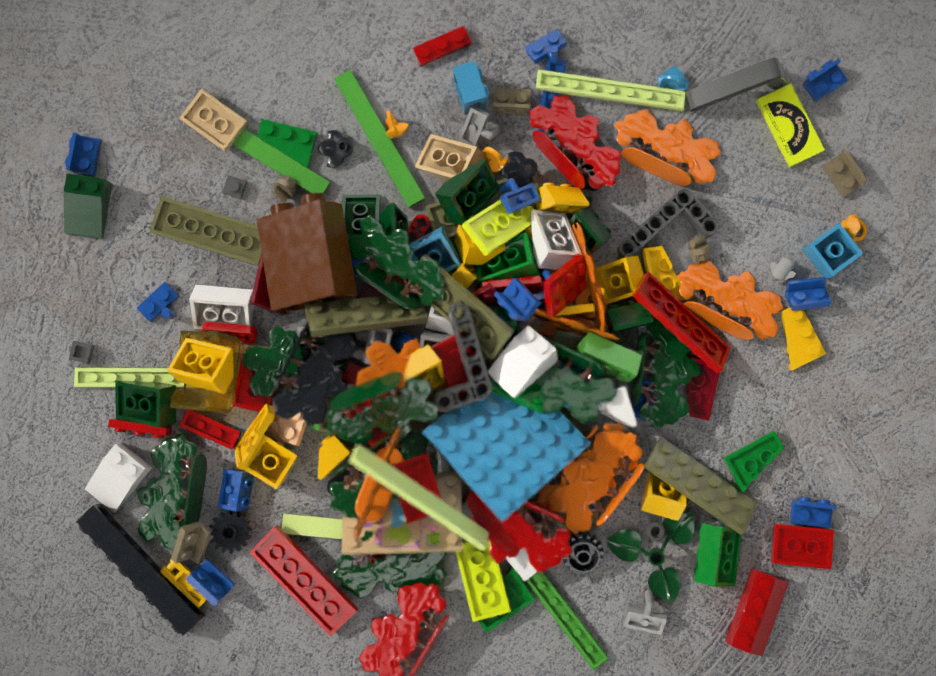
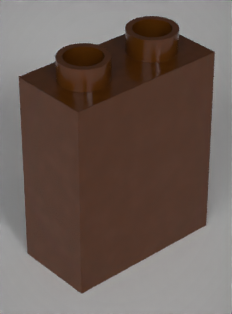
[256,193,357,311]

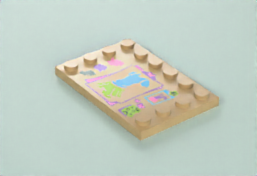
[342,472,463,555]

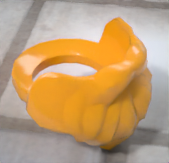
[385,110,409,139]
[482,147,509,173]
[841,214,867,243]

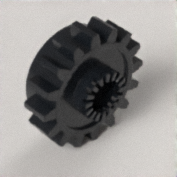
[209,510,252,554]
[563,532,604,575]

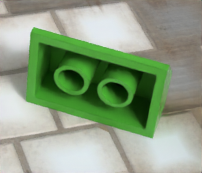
[574,332,642,383]

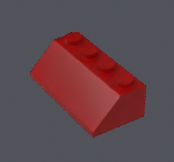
[725,568,789,656]

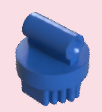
[394,332,417,354]

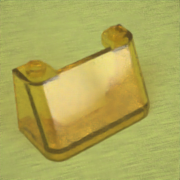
[170,331,241,414]

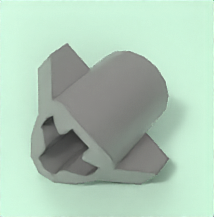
[770,258,796,284]

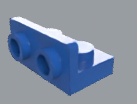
[802,59,848,102]
[65,132,102,177]
[785,277,831,311]
[494,278,541,322]
[218,469,254,512]
[790,497,836,528]
[185,558,235,606]

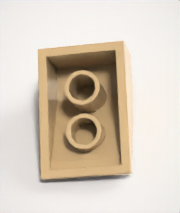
[415,134,485,182]

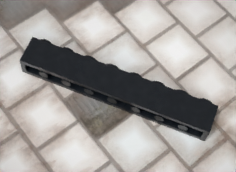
[76,503,205,636]

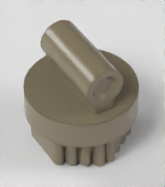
[271,175,297,203]
[688,235,711,262]

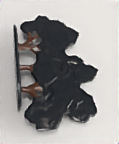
[273,321,358,426]

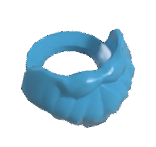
[658,66,690,91]

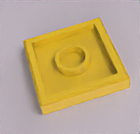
[555,303,594,317]

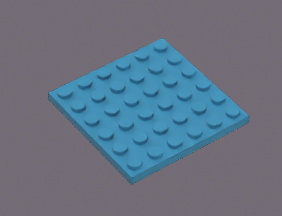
[422,376,591,522]

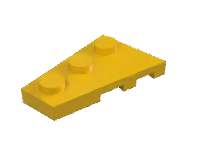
[642,246,690,301]
[781,307,826,371]
[234,403,275,470]

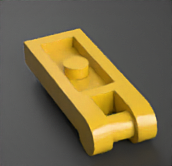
[160,559,207,608]

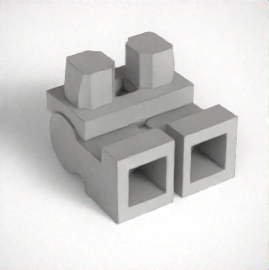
[352,328,392,365]

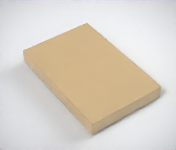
[179,88,248,152]

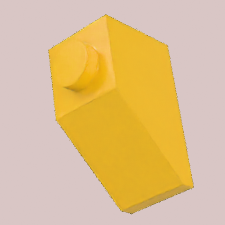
[451,261,477,289]

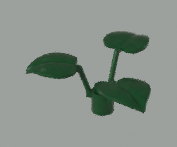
[607,512,695,604]

